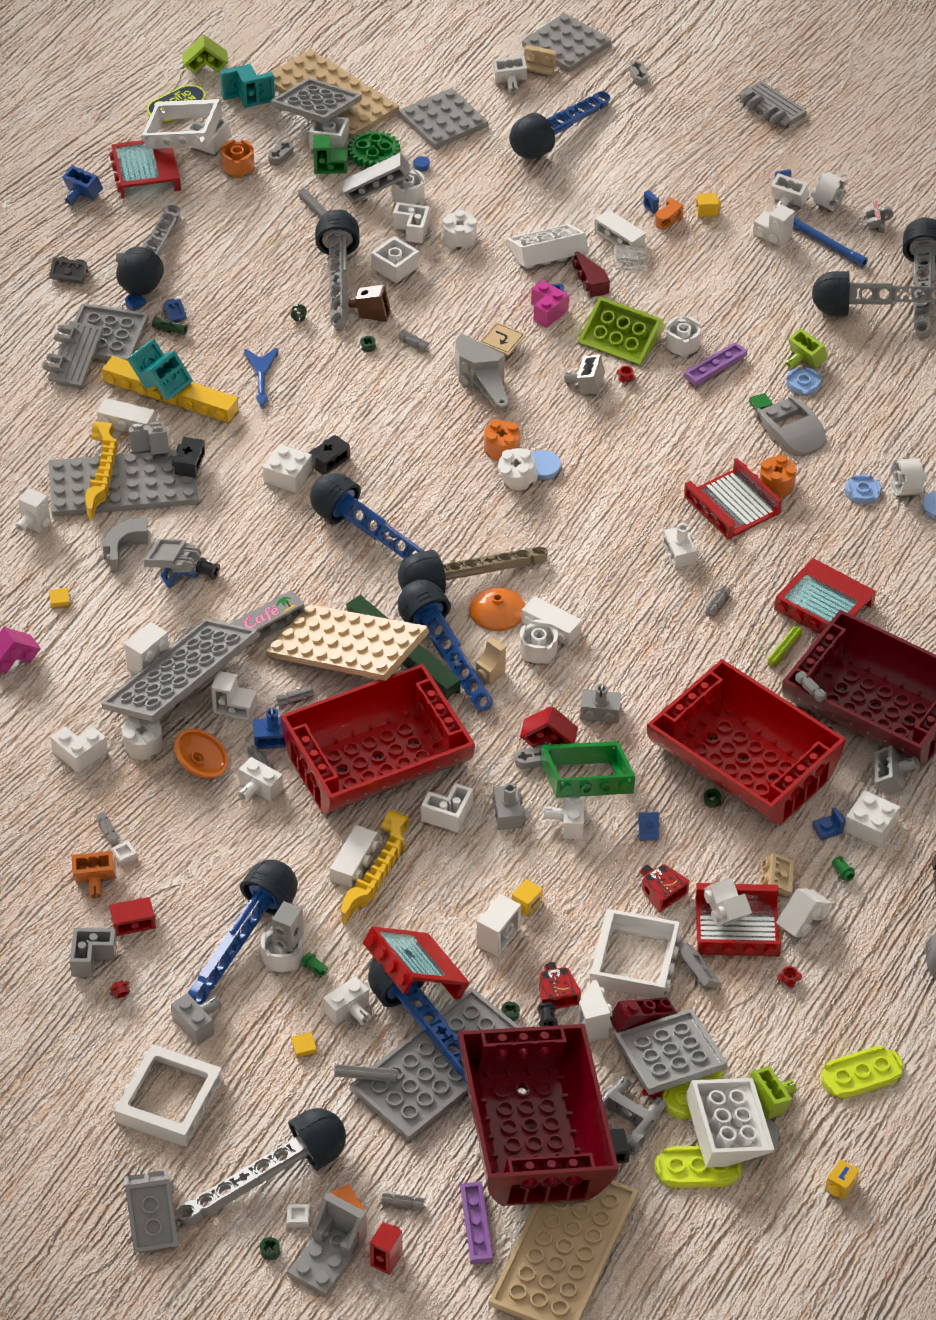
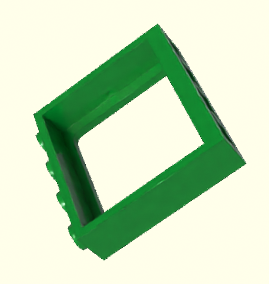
[541,741,635,798]

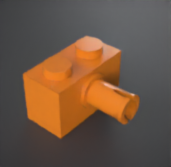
[71,851,116,899]

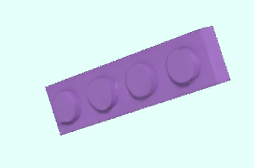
[684,342,747,387]
[460,1181,493,1265]

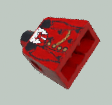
[640,864,689,913]
[539,962,581,1009]

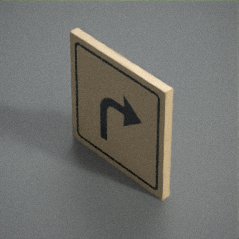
[479,322,526,356]

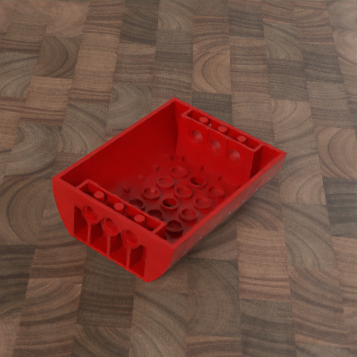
[647,659,846,826]
[280,664,475,815]

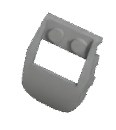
[755,395,826,456]

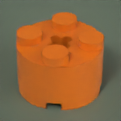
[221,140,255,178]
[484,419,520,461]
[759,454,797,497]

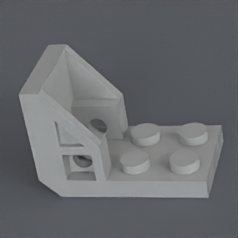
[124,1170,178,1253]
[288,1192,367,1298]

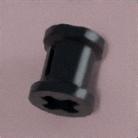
[196,557,220,579]
[537,1002,558,1026]

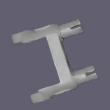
[602,1076,667,1153]

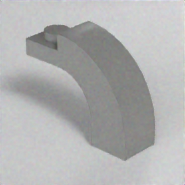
[103,518,149,573]

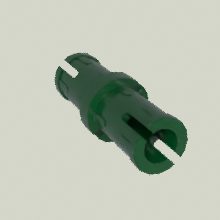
[152,317,188,335]

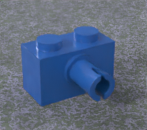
[62,165,103,206]
[253,708,286,749]

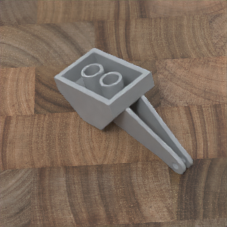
[455,333,508,412]

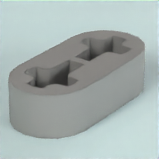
[629,61,648,86]
[268,141,293,165]
[515,747,549,769]

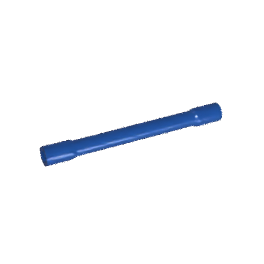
[793,217,868,267]

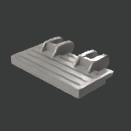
[738,81,807,127]
[42,321,104,389]
[144,539,202,573]

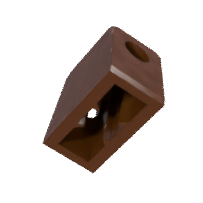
[348,285,391,322]

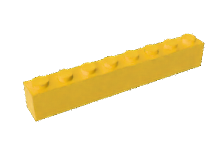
[102,356,239,423]

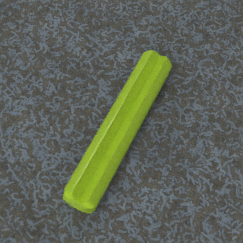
[767,625,803,667]

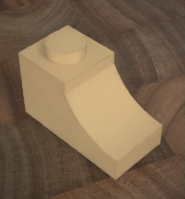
[476,637,506,685]

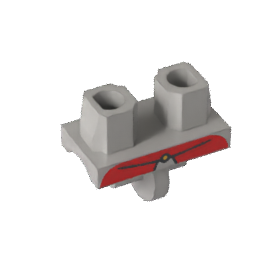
[865,200,893,232]

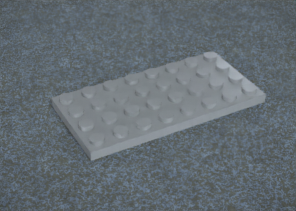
[49,450,199,517]
[101,619,260,722]
[349,987,521,1141]

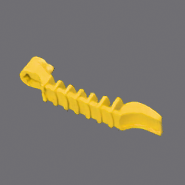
[85,421,118,520]
[341,810,410,924]

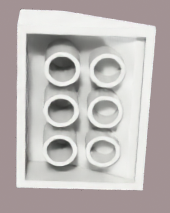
[506,224,588,269]
[685,1078,775,1168]

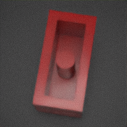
[109,897,156,936]
[370,1222,403,1275]

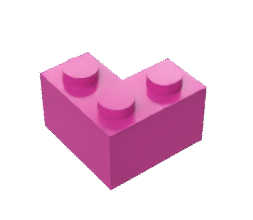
[531,280,569,328]
[0,627,41,674]

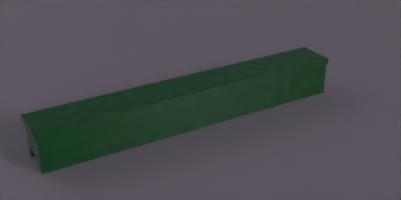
[346,595,461,700]

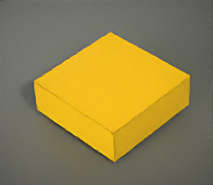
[49,588,70,608]
[291,1032,317,1058]

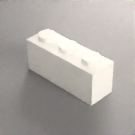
[594,210,646,255]
[97,398,156,432]
[521,596,582,646]
[330,825,380,888]

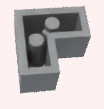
[129,421,170,455]
[70,928,117,977]

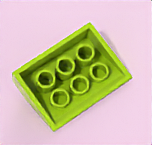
[578,296,665,366]

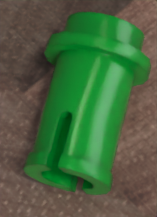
[832,856,855,882]
[301,952,328,978]

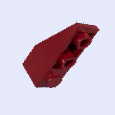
[572,251,610,298]
[610,997,677,1033]

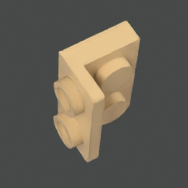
[524,45,557,75]
[759,852,794,897]

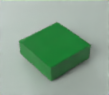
[749,393,773,411]

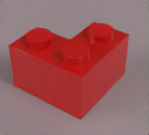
[520,706,578,748]

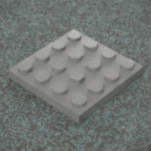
[522,13,611,73]
[271,78,362,124]
[398,88,488,149]
[64,303,149,361]
[615,1009,728,1095]

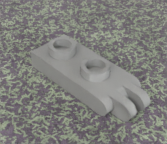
[679,942,721,989]

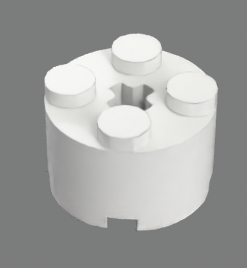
[391,168,424,204]
[811,172,848,211]
[443,209,477,249]
[665,316,701,358]
[498,448,538,491]
[889,458,927,496]
[519,620,558,664]
[122,716,163,760]
[261,926,303,972]

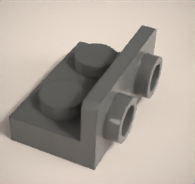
[49,257,89,283]

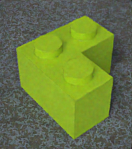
[182,34,228,74]

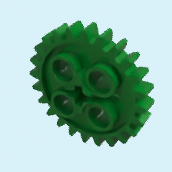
[347,130,400,169]

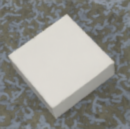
[111,841,138,867]
[287,1204,310,1228]

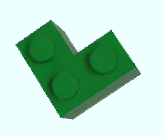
[313,135,347,174]

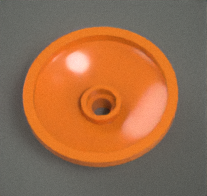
[469,587,526,631]
[174,729,229,779]

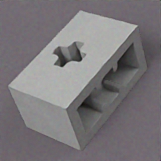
[272,901,304,952]

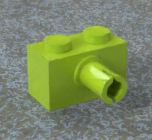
[785,328,828,370]
[749,1066,797,1120]

